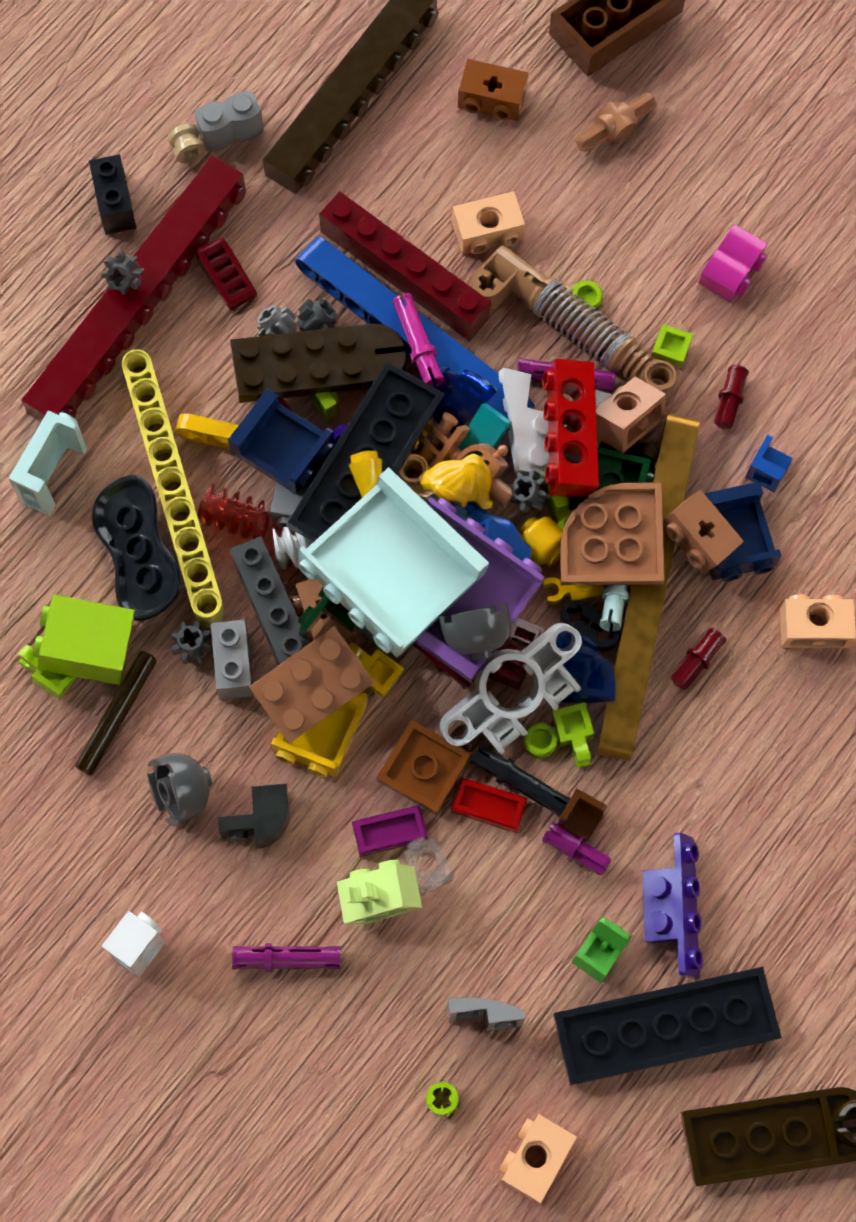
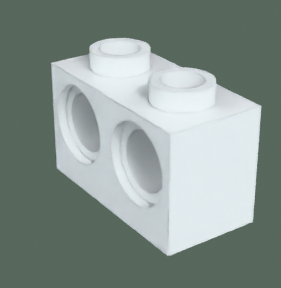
[102,911,165,977]

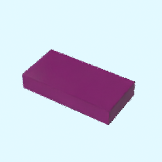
[352,805,428,857]

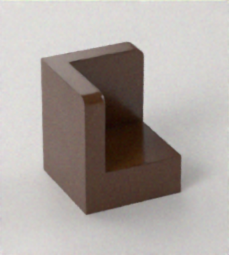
[557,788,607,843]

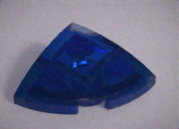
[420,367,498,434]
[556,631,616,703]

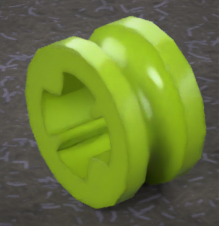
[426,1081,459,1116]

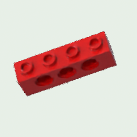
[542,358,599,498]

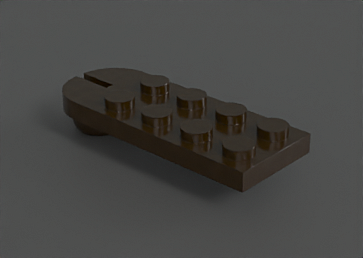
[230,324,406,403]
[680,1087,856,1187]

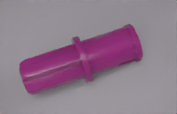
[542,822,611,875]

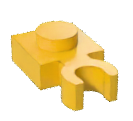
[542,577,604,606]

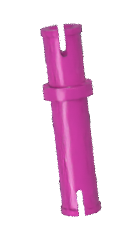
[392,293,444,387]

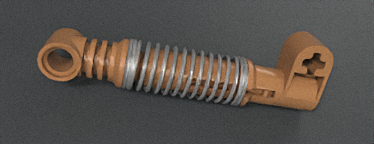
[471,246,677,401]

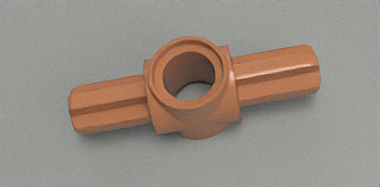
[575,93,657,152]

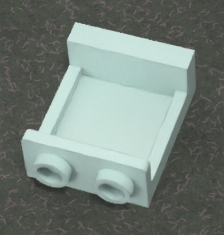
[8,411,87,516]

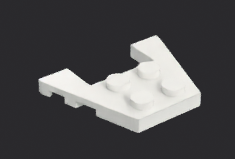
[498,368,613,478]

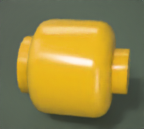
[520,516,563,566]

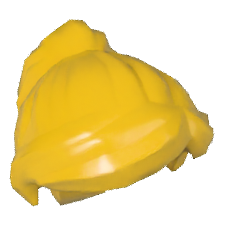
[420,454,493,509]

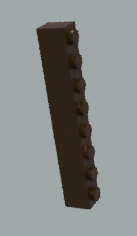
[263,0,439,194]

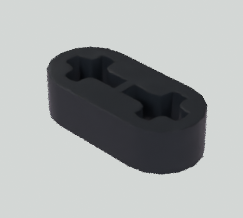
[560,600,620,652]

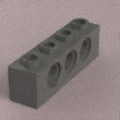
[230,536,309,665]

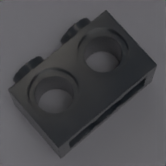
[88,154,137,235]

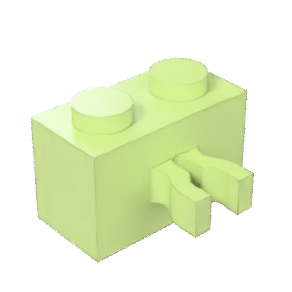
[337,860,422,925]

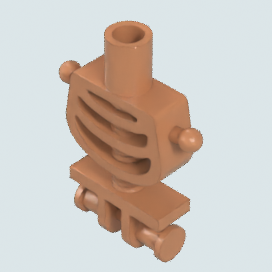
[416,412,513,509]

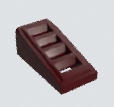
[196,236,258,311]
[488,618,546,691]

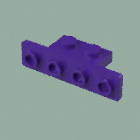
[643,833,703,979]

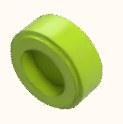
[572,280,603,311]
[523,722,558,759]

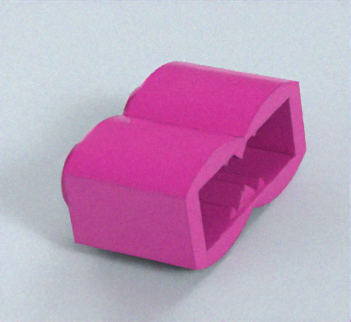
[698,224,768,302]

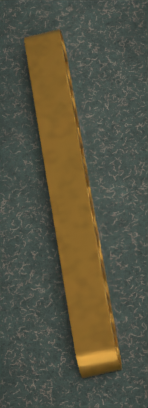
[596,413,700,761]

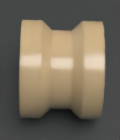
[167,123,206,163]

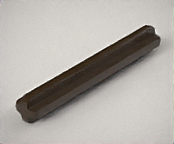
[75,651,156,775]

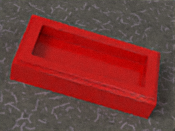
[451,777,528,833]

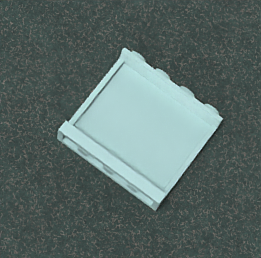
[297,467,489,657]

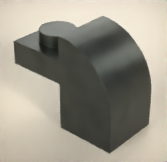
[218,784,290,849]

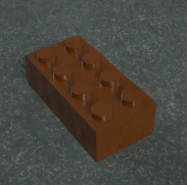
[549,0,685,77]

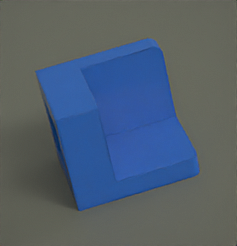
[745,434,792,493]

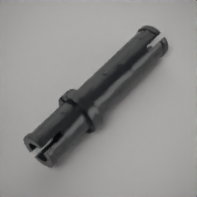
[470,744,570,817]

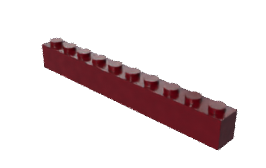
[21,155,246,422]

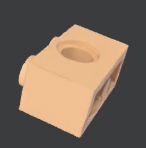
[452,191,525,255]
[780,595,856,648]
[499,1114,577,1204]

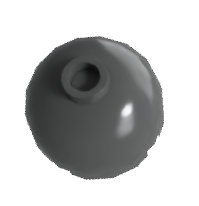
[439,603,511,661]
[147,753,212,826]

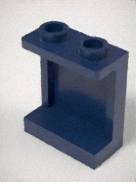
[228,388,335,494]
[698,481,782,582]

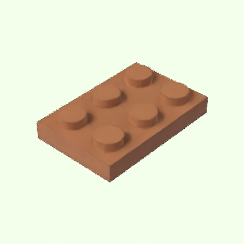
[249,626,375,743]

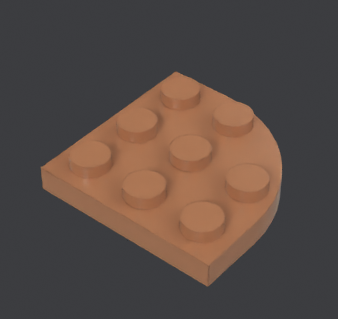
[560,483,664,585]

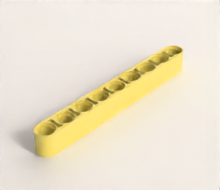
[122,349,225,628]

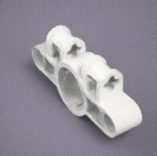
[440,623,582,755]

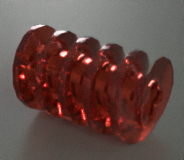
[198,483,271,539]

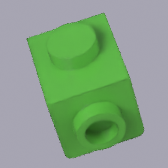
[571,917,631,983]

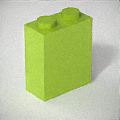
[33,594,135,685]

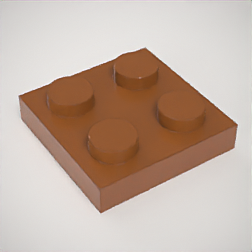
[376,720,472,815]

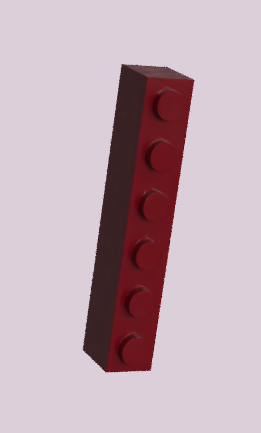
[319,191,491,342]

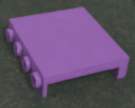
[414,497,544,683]

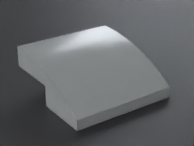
[447,997,526,1032]

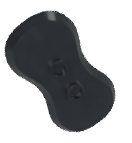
[92,475,182,621]

